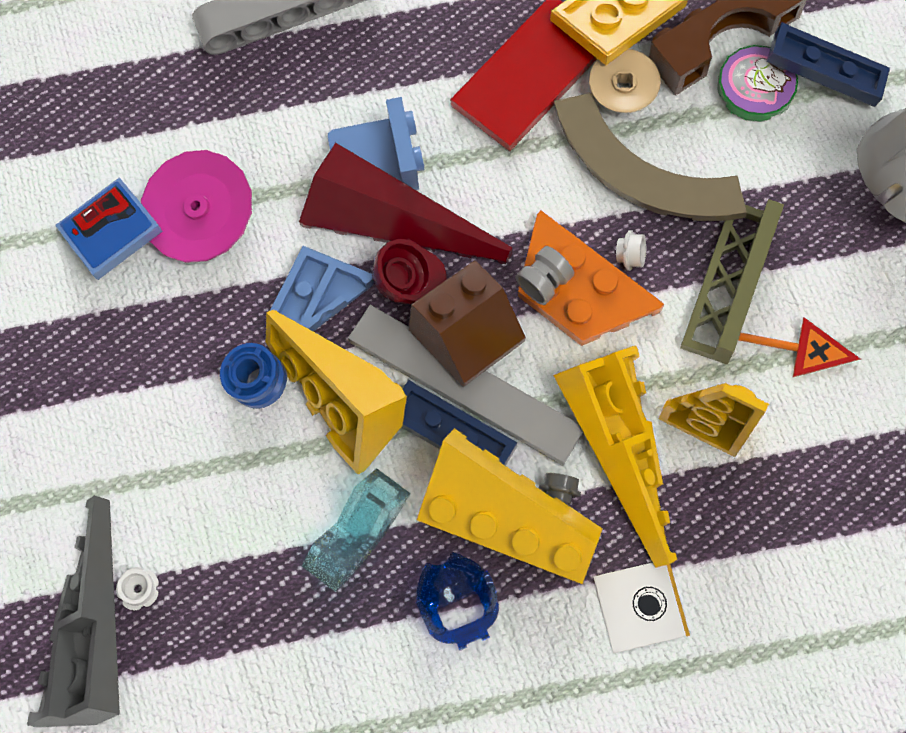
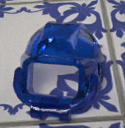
[416,552,499,651]

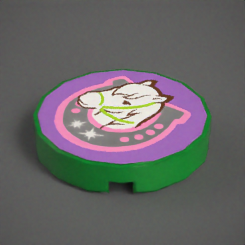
[717,45,798,122]

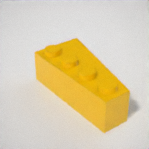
[417,428,603,584]

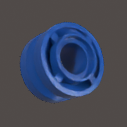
[220,343,287,409]

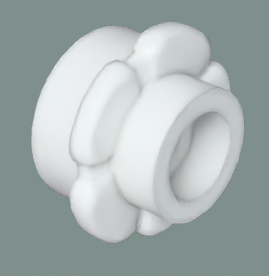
[616,230,646,271]
[116,567,159,610]

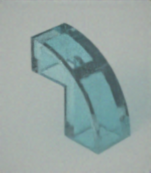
[302,468,411,592]

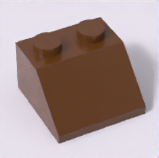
[409,260,526,387]

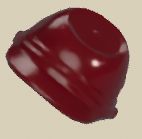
[372,239,447,304]

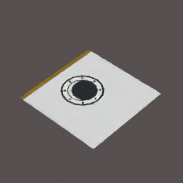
[593,563,690,654]

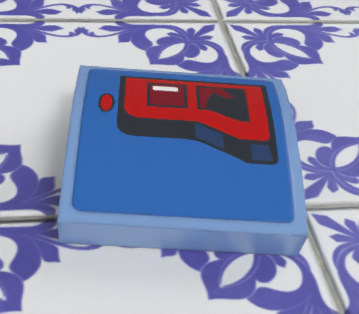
[55,177,163,280]

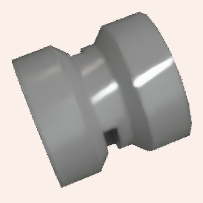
[515,246,574,305]

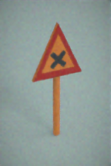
[738,317,861,377]

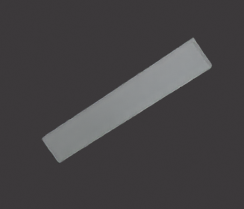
[348,305,583,466]

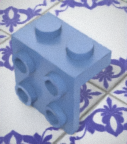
[328,97,424,190]

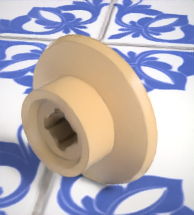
[589,49,661,113]

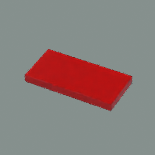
[450,0,597,152]

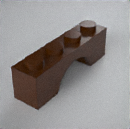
[649,0,807,96]

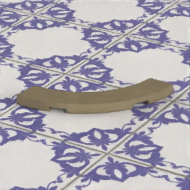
[554,93,747,221]

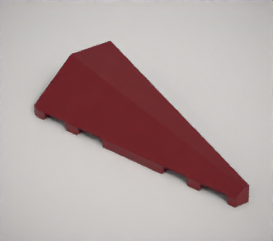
[299,143,513,265]

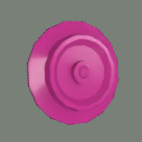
[141,150,252,263]

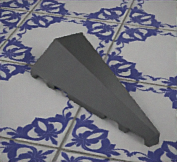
[27,495,120,727]

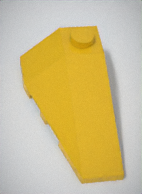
[265,309,407,474]
[659,383,769,457]

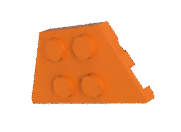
[518,210,664,346]

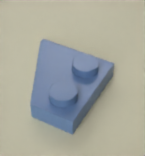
[270,246,374,332]

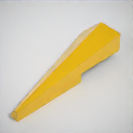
[553,345,677,568]

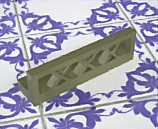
[680,199,784,365]

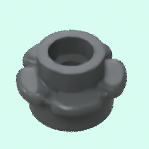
[539,473,581,505]

